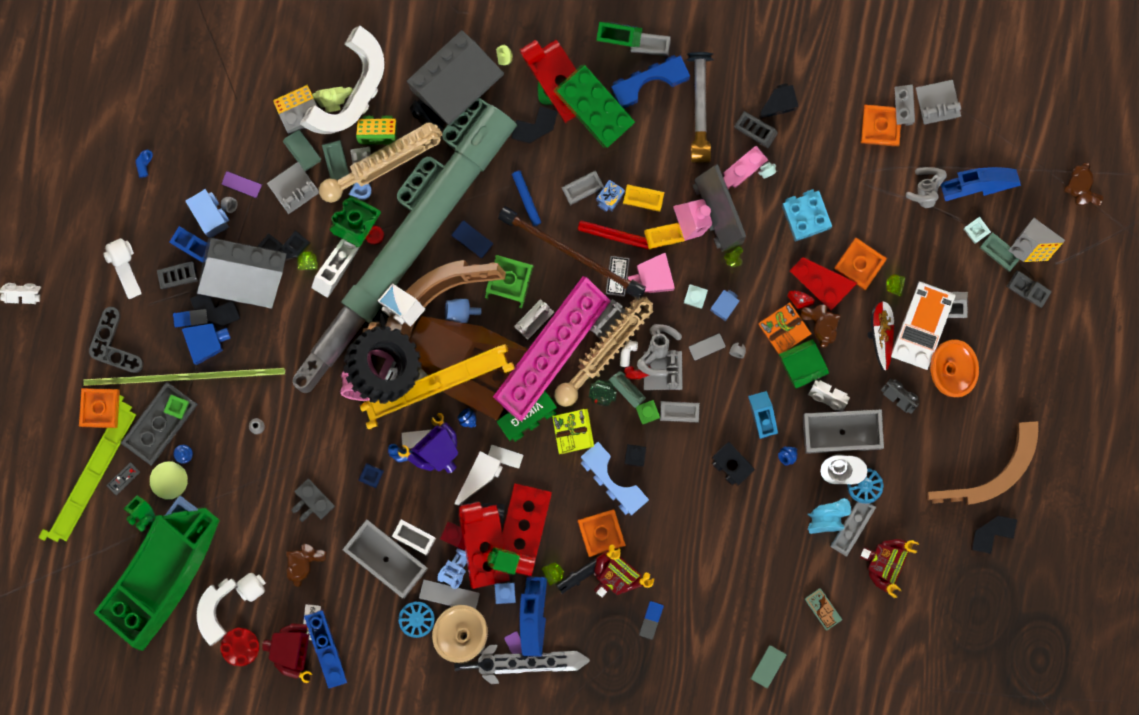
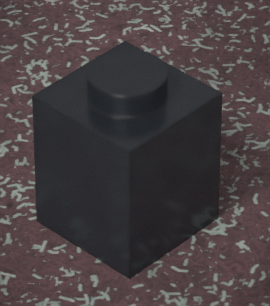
[624,444,646,467]

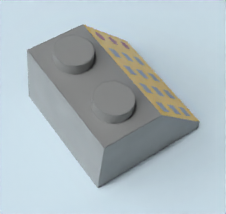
[273,85,318,135]
[1008,218,1065,262]

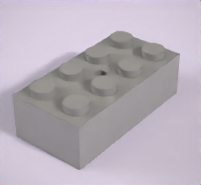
[803,409,884,454]
[343,520,428,599]

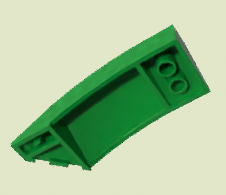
[94,508,220,651]

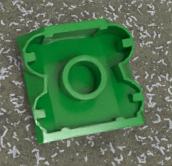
[329,195,381,248]
[779,339,829,389]

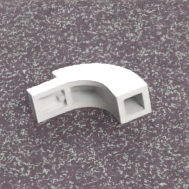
[197,578,237,646]

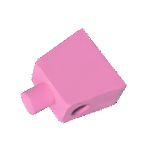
[673,199,712,241]
[628,253,675,293]

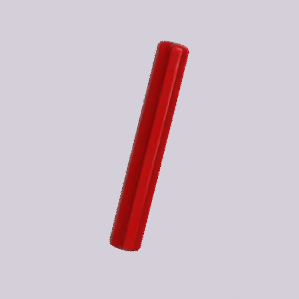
[578,220,649,249]

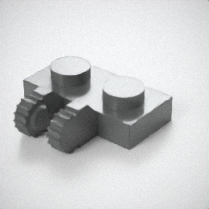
[291,478,335,522]

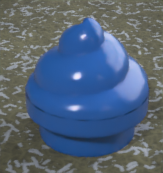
[457,408,477,428]
[173,444,193,464]
[778,446,797,465]

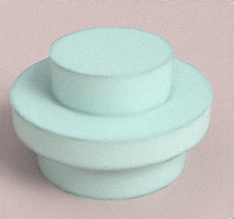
[758,162,777,179]

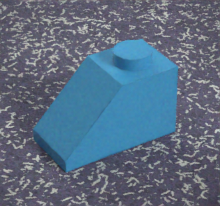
[748,391,778,439]

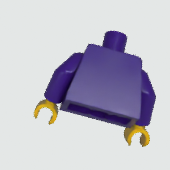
[398,413,458,473]

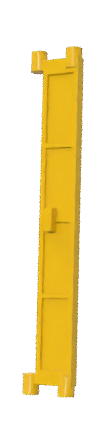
[360,344,515,429]

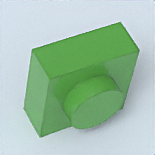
[164,395,189,420]
[636,400,660,425]

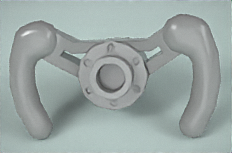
[905,167,947,208]
[637,324,682,377]

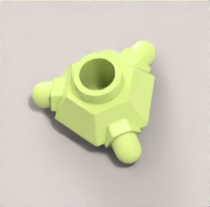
[312,87,353,113]

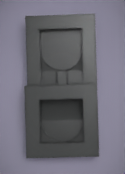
[1006,271,1051,308]

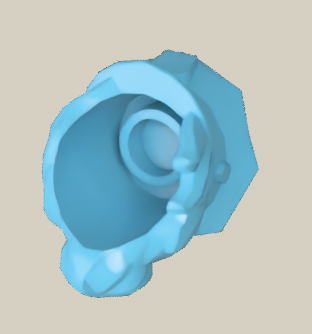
[808,498,851,534]

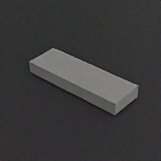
[830,497,876,557]
[419,580,480,609]

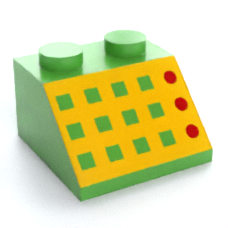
[356,116,397,145]

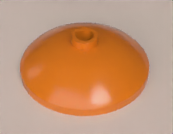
[930,340,979,397]

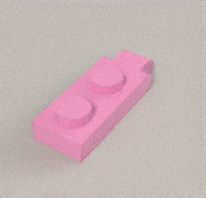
[723,146,768,189]

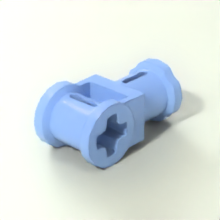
[438,548,467,589]

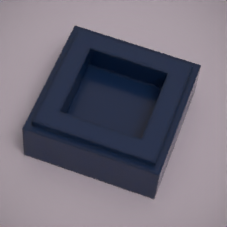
[358,463,384,488]

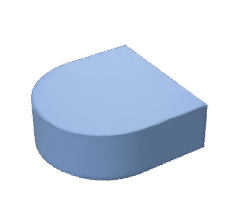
[349,182,372,200]

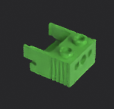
[485,255,534,308]

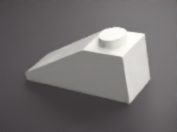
[311,239,359,298]
[455,452,503,506]

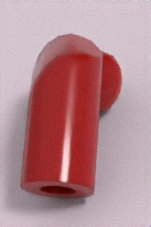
[624,366,651,379]

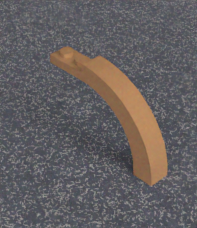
[386,260,506,340]
[926,421,1038,505]

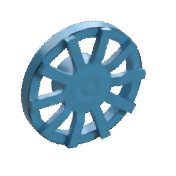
[847,468,884,504]
[398,602,435,638]

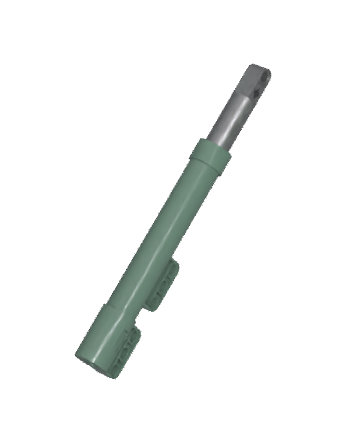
[292,98,517,393]

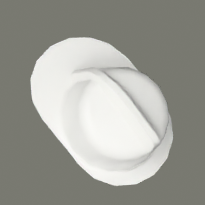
[820,454,868,484]

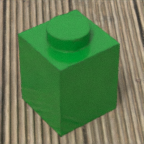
[487,547,520,575]

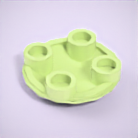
[150,462,188,499]

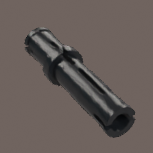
[556,558,597,594]

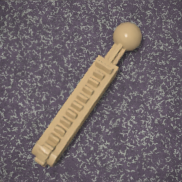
[319,123,442,203]
[554,296,653,407]

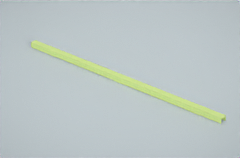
[84,368,285,386]

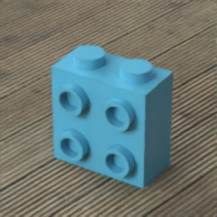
[782,190,832,242]

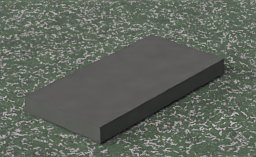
[121,382,198,466]

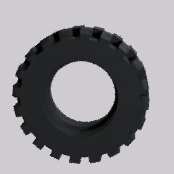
[344,326,422,404]

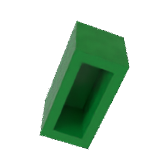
[596,22,642,47]

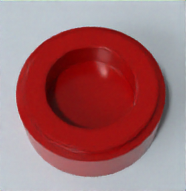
[365,225,384,245]

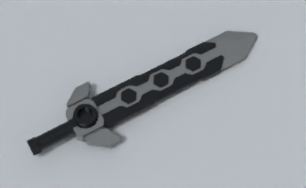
[454,645,590,684]

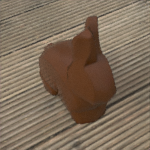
[1064,162,1103,206]
[800,305,841,348]
[286,543,327,587]

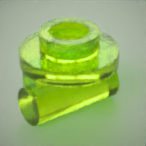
[724,247,743,267]
[297,251,318,270]
[886,274,906,296]
[542,563,563,585]

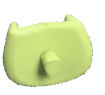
[496,45,513,65]

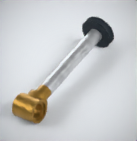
[686,52,714,162]

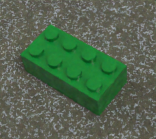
[553,65,635,148]

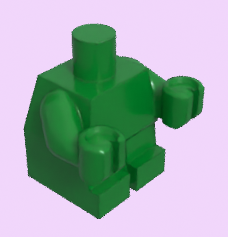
[124,495,155,532]

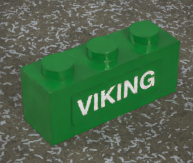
[496,391,557,442]

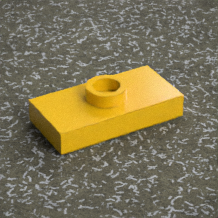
[623,184,664,212]
[644,222,685,249]

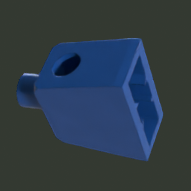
[182,324,231,365]

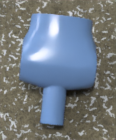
[445,299,481,323]

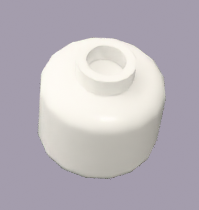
[103,239,133,266]
[236,573,266,602]

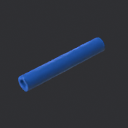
[512,171,541,227]

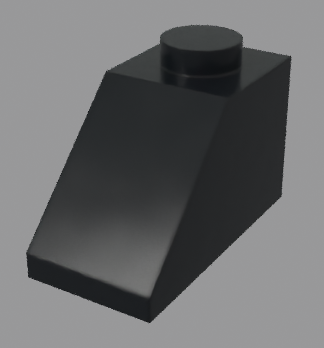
[759,83,799,119]

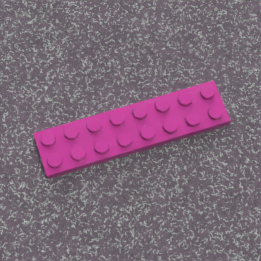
[493,277,611,421]

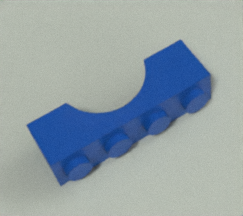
[611,55,690,109]

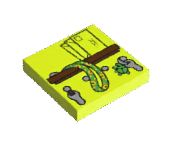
[552,409,594,454]

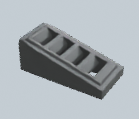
[734,111,778,148]
[157,261,198,289]

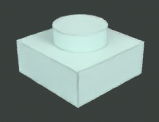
[964,217,991,244]
[684,284,708,309]

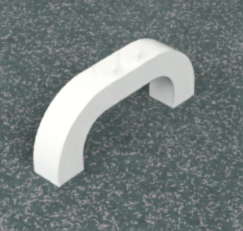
[300,26,384,134]

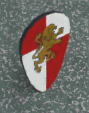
[868,301,894,371]

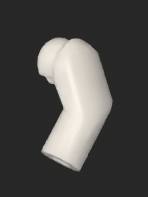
[620,340,638,367]

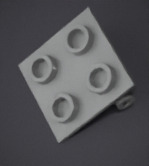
[916,80,961,125]
[267,162,319,214]
[644,350,682,390]

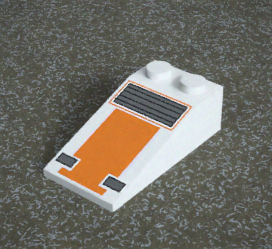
[891,281,956,370]

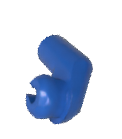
[135,150,153,178]
[388,444,412,462]

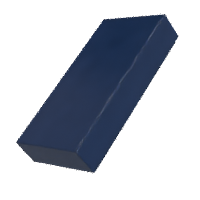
[451,221,493,259]

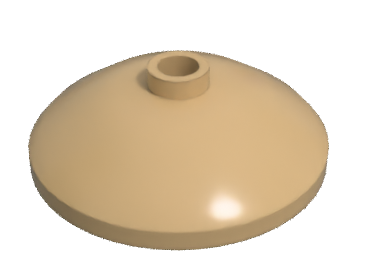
[432,605,488,663]

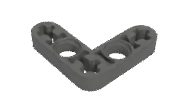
[89,307,143,373]

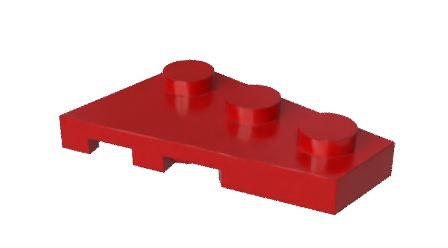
[790,257,857,310]

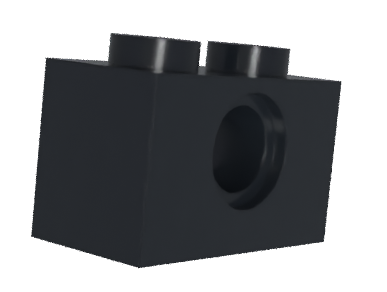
[711,442,755,486]

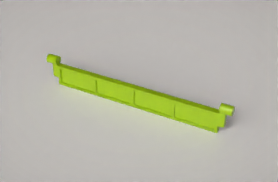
[38,395,136,542]

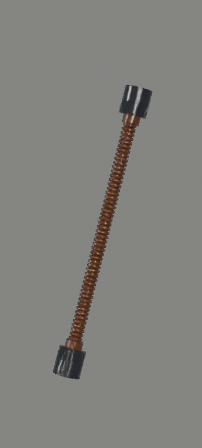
[498,206,646,300]

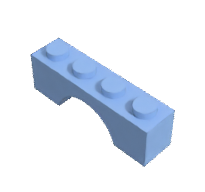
[581,442,649,516]

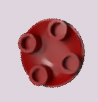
[220,628,259,666]

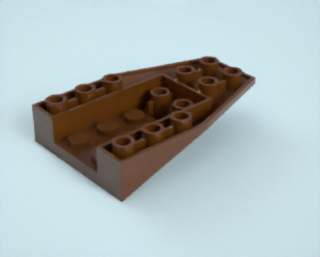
[409,316,528,421]

